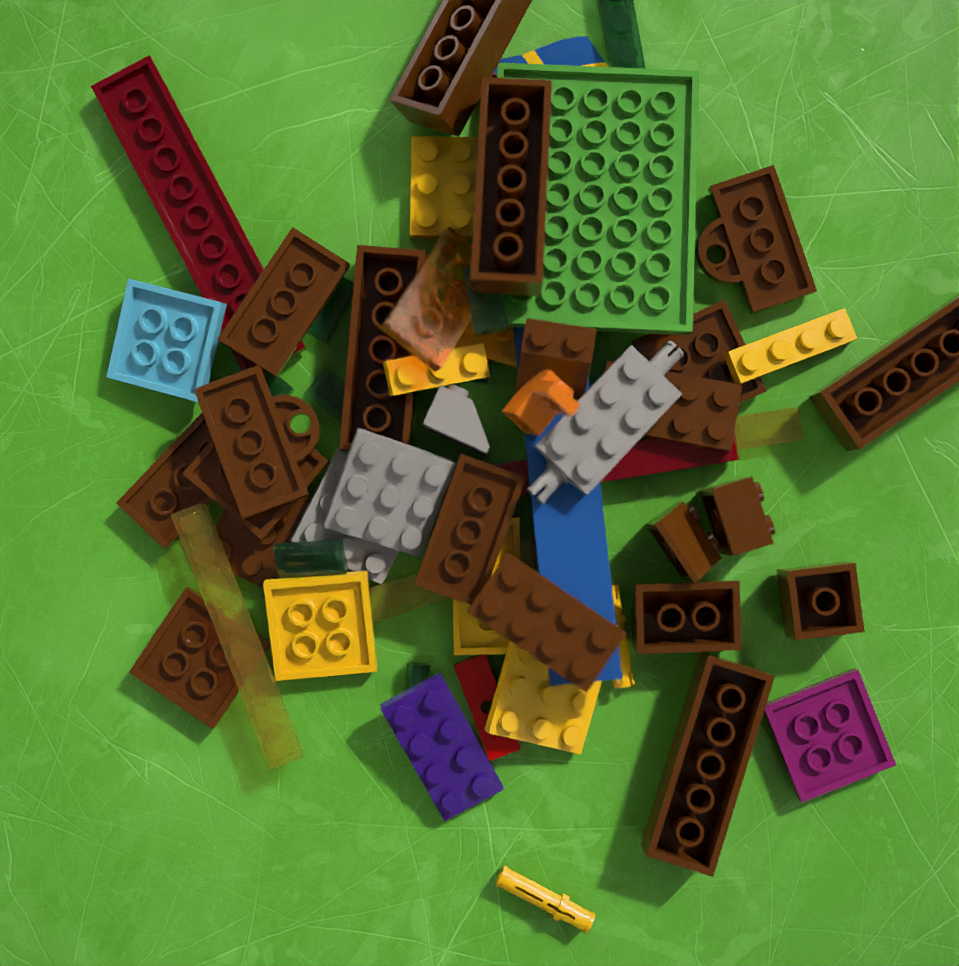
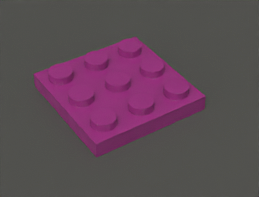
[764,668,896,802]

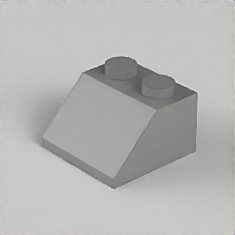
[423,384,489,456]

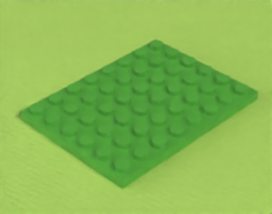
[484,63,699,336]

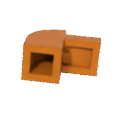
[502,370,580,436]

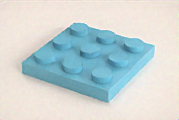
[106,279,227,402]

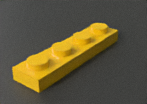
[723,308,857,384]

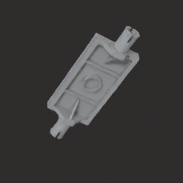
[527,340,684,505]

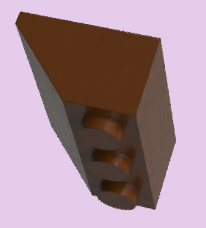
[631,580,742,654]

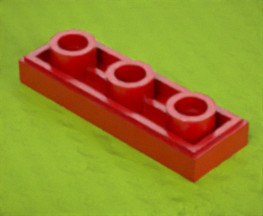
[453,655,521,761]

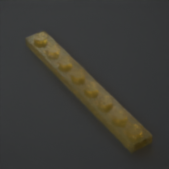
[171,502,304,770]

